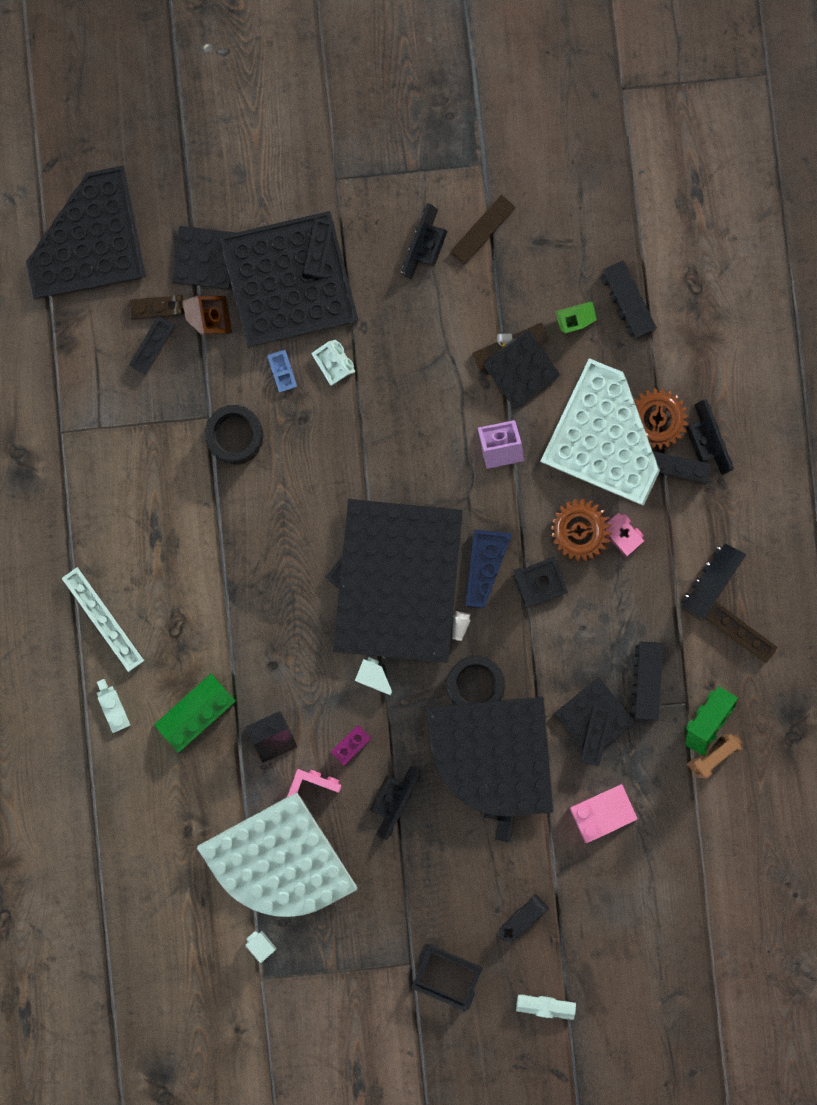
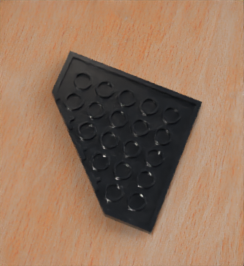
[26,165,146,300]

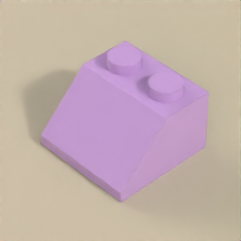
[478,420,524,469]

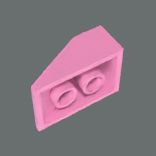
[569,784,637,843]

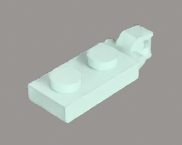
[97,679,131,733]

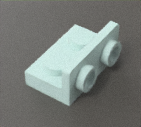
[311,340,355,386]

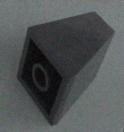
[245,711,298,763]

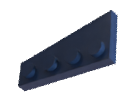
[465,530,512,608]

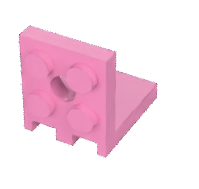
[287,769,342,797]

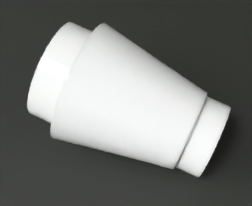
[451,611,471,641]

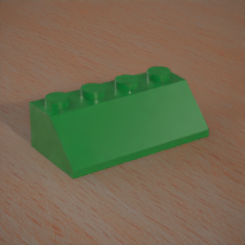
[154,673,237,753]

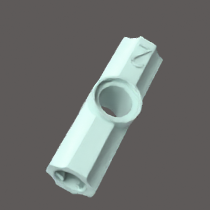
[516,994,576,1020]

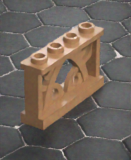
[686,734,743,779]

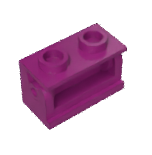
[331,725,371,766]

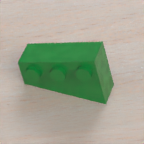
[685,686,738,757]

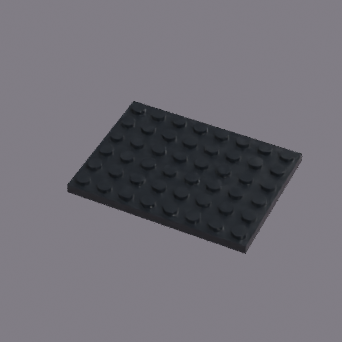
[333,499,463,663]

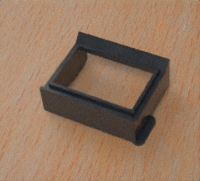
[411,944,483,1011]

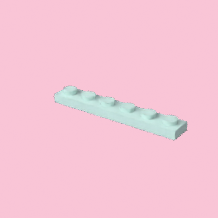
[62,567,144,672]

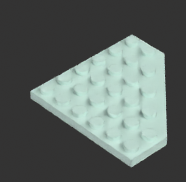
[541,359,660,506]

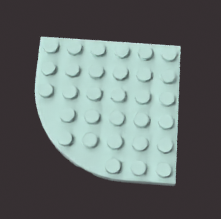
[197,792,357,917]

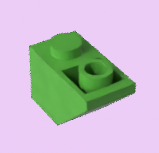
[556,301,597,333]

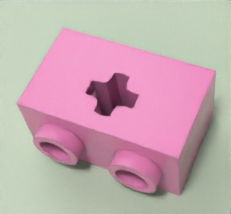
[606,513,644,557]

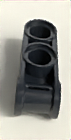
[499,894,549,942]

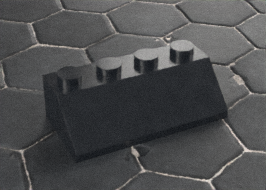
[681,543,746,621]

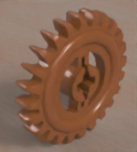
[634,388,689,451]
[551,499,612,562]

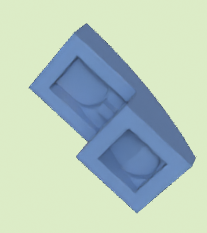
[267,349,297,392]

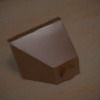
[183,296,232,334]

